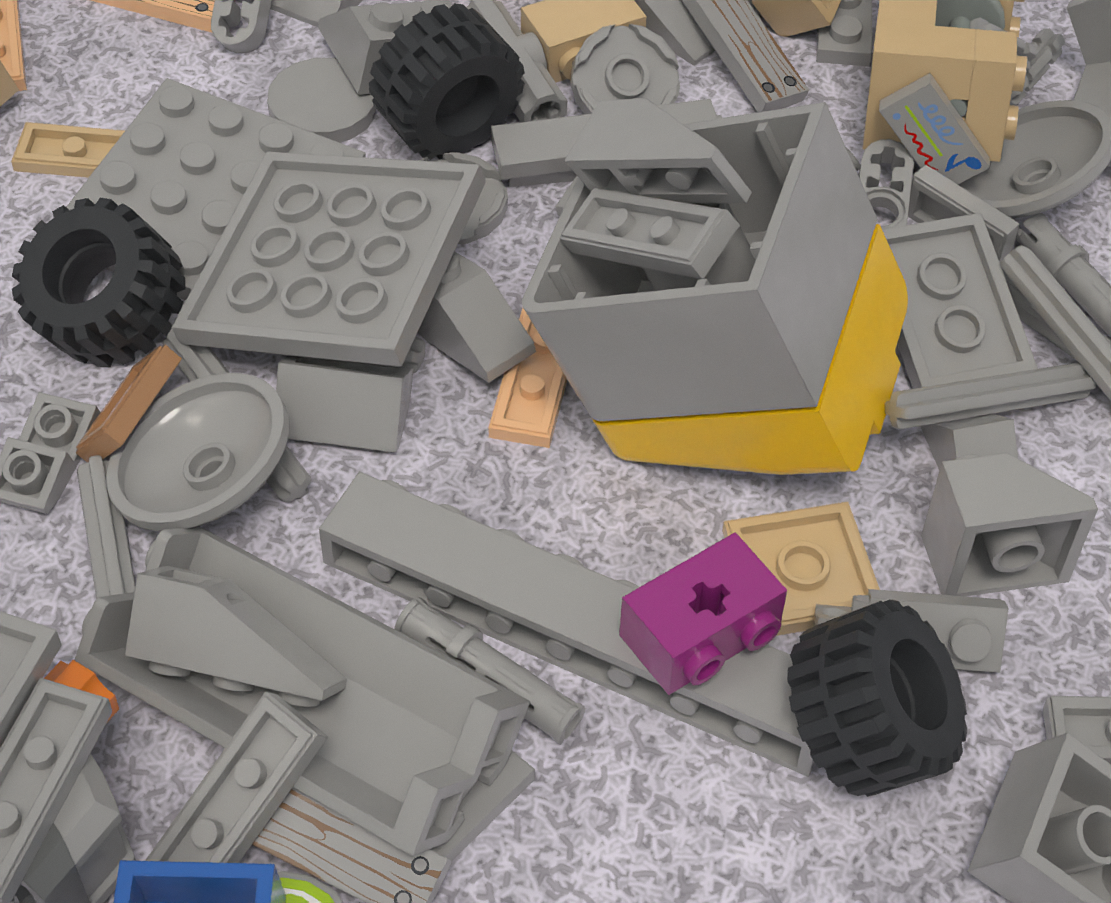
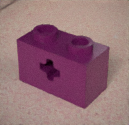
[619,532,787,695]

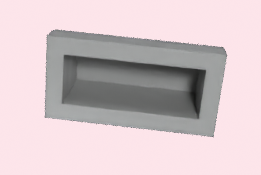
[276,355,414,452]

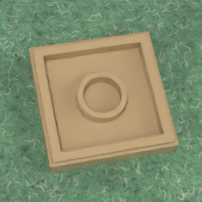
[722,502,880,636]

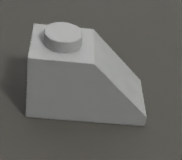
[417,251,536,383]

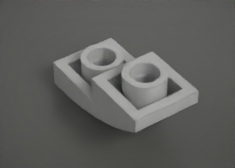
[0,392,100,514]

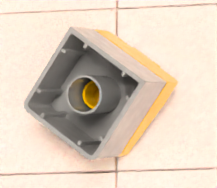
[522,102,908,475]

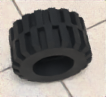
[369,3,525,160]
[12,197,186,367]
[787,599,967,797]

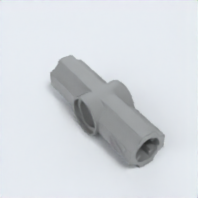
[467,0,568,122]

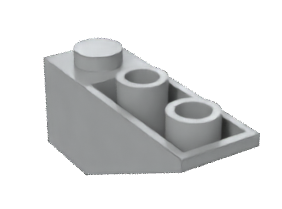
[125,565,347,707]

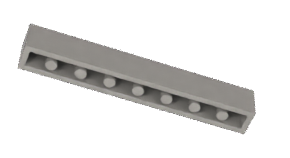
[319,471,815,777]

